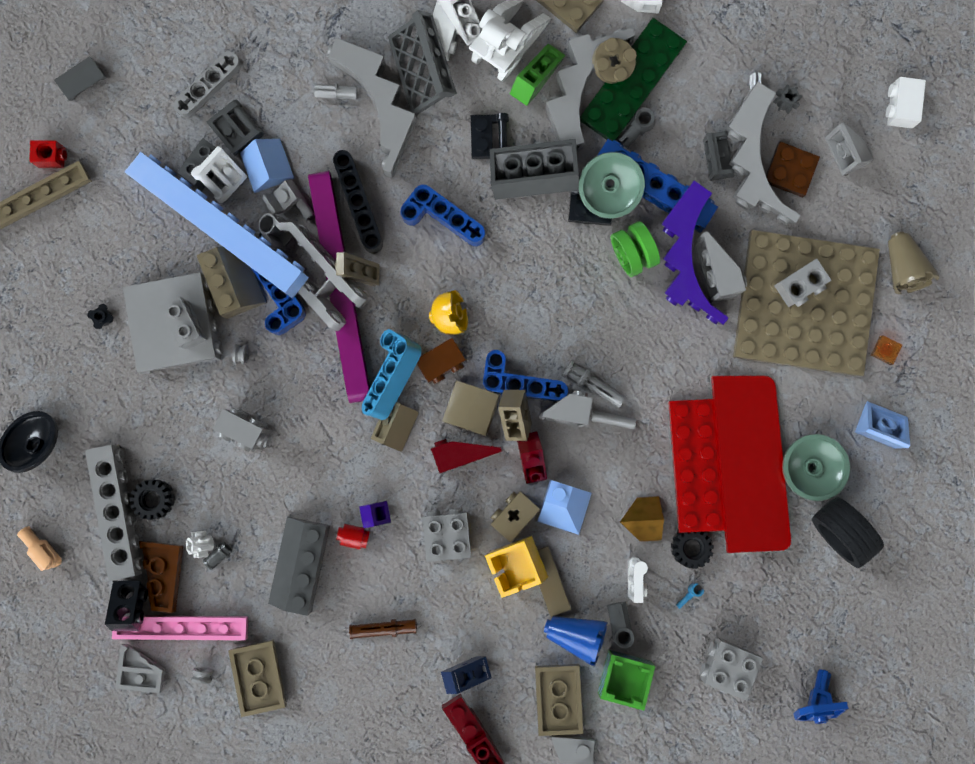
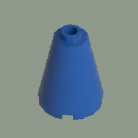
[544,616,608,666]

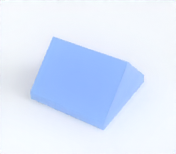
[240,139,295,193]
[855,401,910,449]

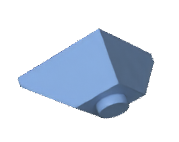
[537,480,592,535]

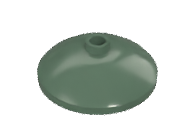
[578,152,645,219]
[782,434,850,501]

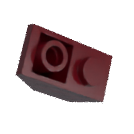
[517,431,547,484]

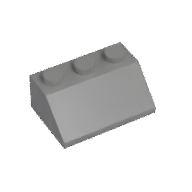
[539,391,593,427]

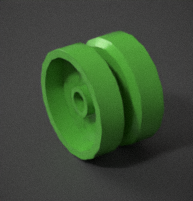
[610,221,660,278]

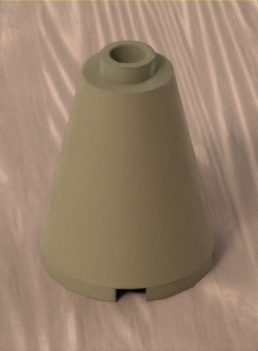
[888,232,939,294]

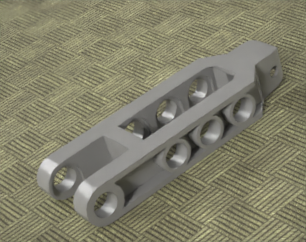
[258,213,367,331]

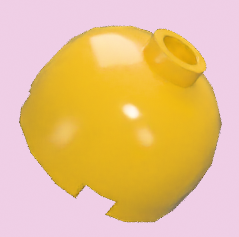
[429,290,468,335]

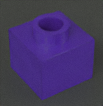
[359,501,391,528]

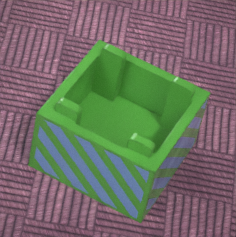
[598,649,655,711]

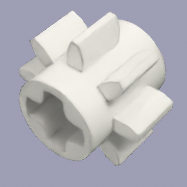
[186,531,214,558]

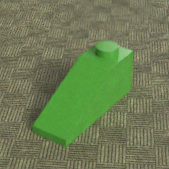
[510,43,565,106]

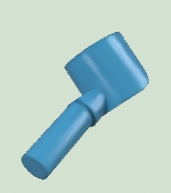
[676,583,704,609]

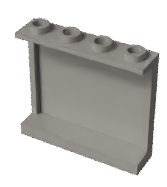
[123,272,223,374]

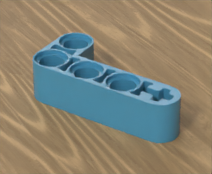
[362,329,422,420]

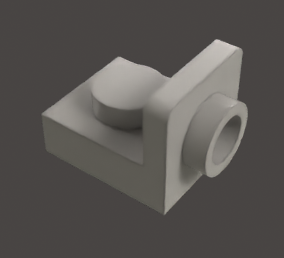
[262,180,302,214]

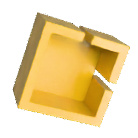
[485,536,548,598]

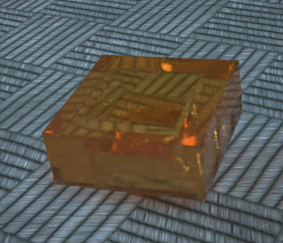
[871,335,902,365]

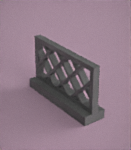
[388,10,457,115]

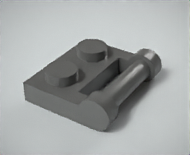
[206,100,264,156]

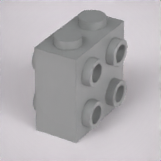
[212,407,272,451]
[422,508,471,562]
[700,637,763,701]

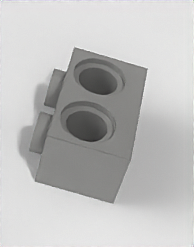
[774,259,832,307]
[160,297,207,350]

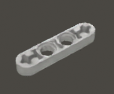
[174,51,241,118]

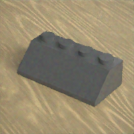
[490,139,580,200]
[268,517,330,616]

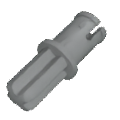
[314,83,357,101]

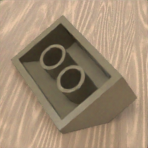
[196,246,267,319]

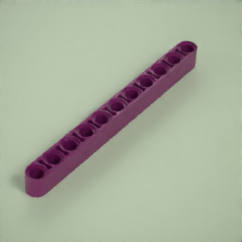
[308,171,370,403]

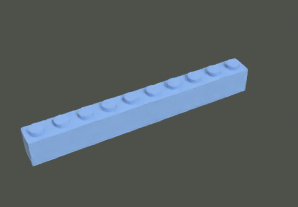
[125,152,309,299]

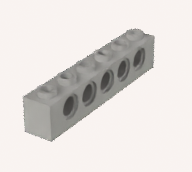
[85,445,143,581]

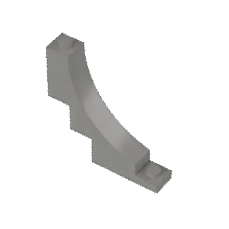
[327,38,417,179]

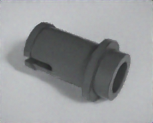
[203,542,232,570]

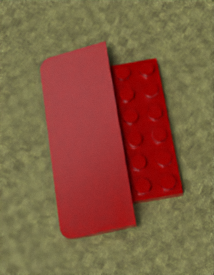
[668,376,791,553]

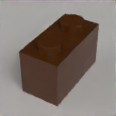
[417,338,466,385]

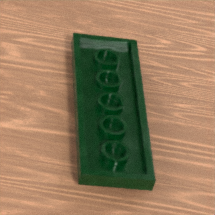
[580,18,687,141]

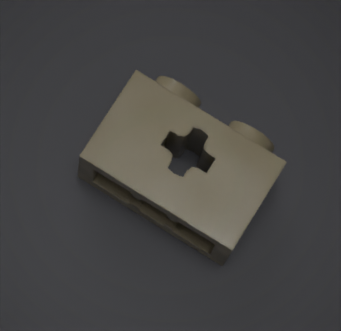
[498,390,532,441]
[490,491,540,543]

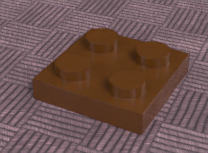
[766,141,820,198]

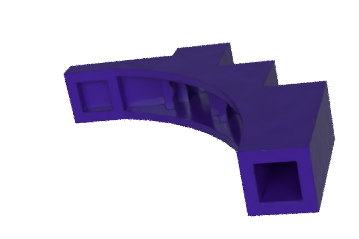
[661,180,728,325]

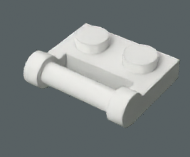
[191,146,248,203]
[628,557,648,603]

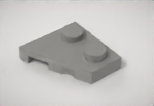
[115,644,165,693]
[551,735,595,764]

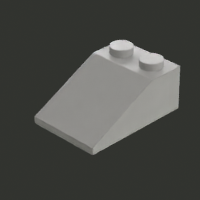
[694,231,747,303]

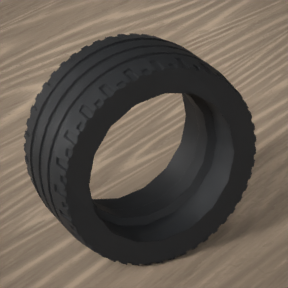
[812,497,884,568]

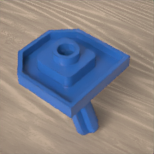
[794,670,849,724]

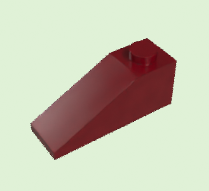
[431,439,502,474]

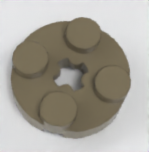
[592,38,637,84]

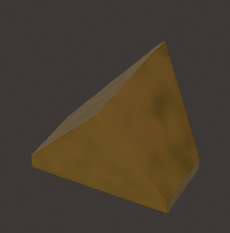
[620,496,664,541]

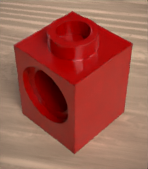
[29,140,67,168]

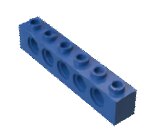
[597,139,718,233]

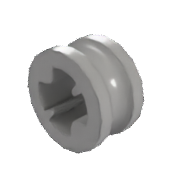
[232,344,248,364]
[191,667,213,684]

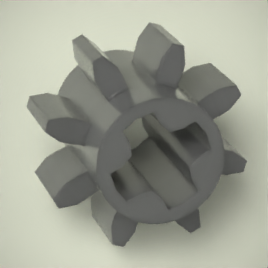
[773,84,803,114]

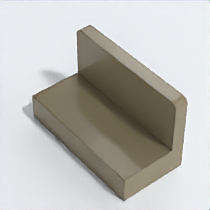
[371,402,418,451]

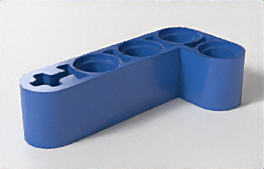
[400,185,485,246]
[251,268,306,335]
[483,350,568,402]

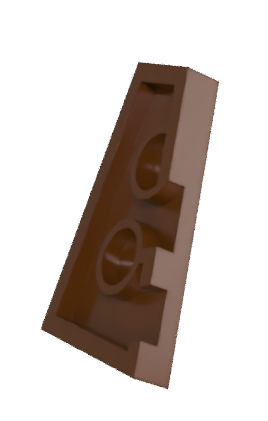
[139,541,184,613]

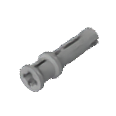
[562,359,626,408]

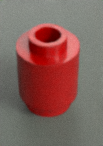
[336,524,370,549]

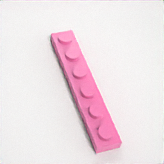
[112,615,248,640]

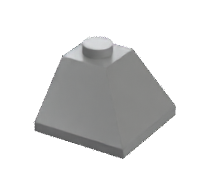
[825,122,873,176]

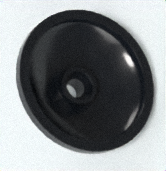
[0,411,58,473]

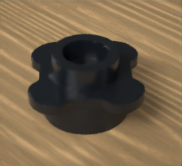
[87,304,114,329]

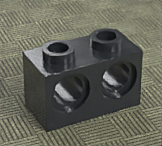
[105,581,148,631]

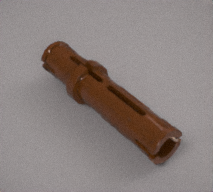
[349,619,417,639]

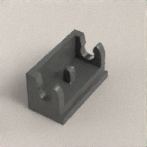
[54,56,107,101]
[703,131,734,181]

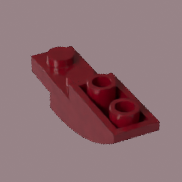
[442,693,505,764]

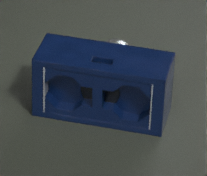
[441,656,492,694]

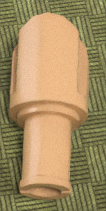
[17,526,62,571]

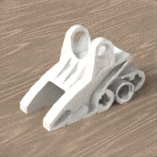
[469,0,551,82]

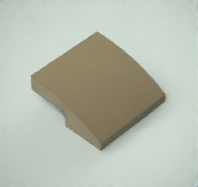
[442,380,500,436]

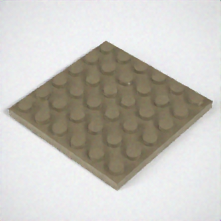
[733,230,880,377]

